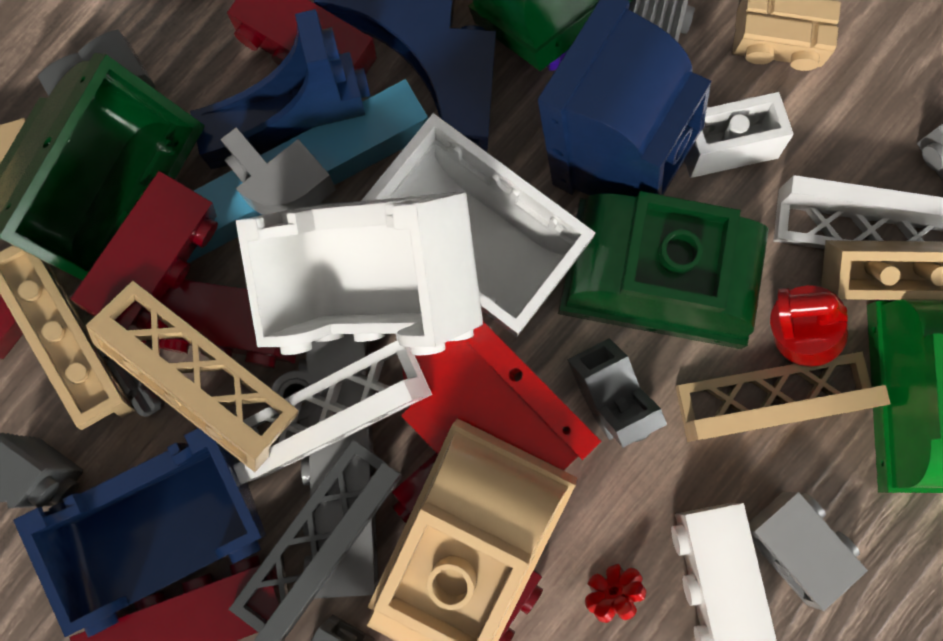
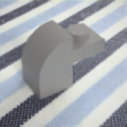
[221,128,336,215]

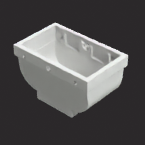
[361,113,596,337]

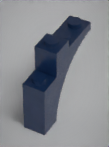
[314,0,496,152]
[190,9,370,170]

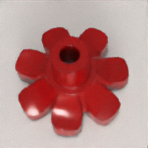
[585,564,646,623]

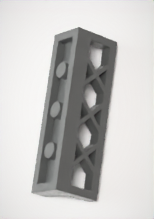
[228,439,403,641]

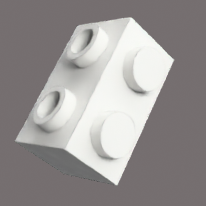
[685,92,793,178]

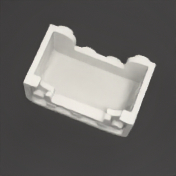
[235,192,483,355]

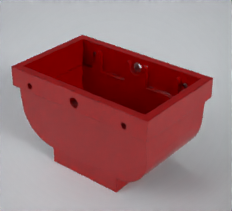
[401,321,602,471]

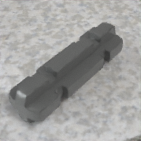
[95,346,165,417]

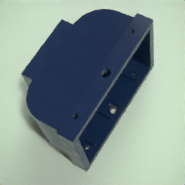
[538,0,711,197]

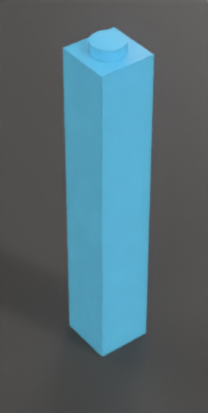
[187,79,428,263]

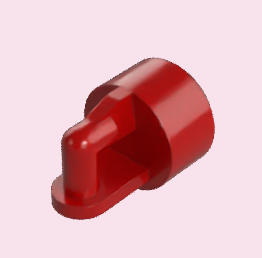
[770,285,848,367]

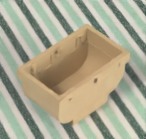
[366,418,577,641]

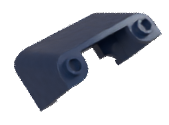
[13,428,266,638]

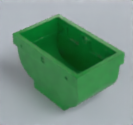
[867,299,943,493]

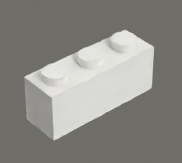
[671,503,777,641]

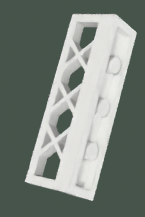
[773,175,943,249]
[233,341,433,485]

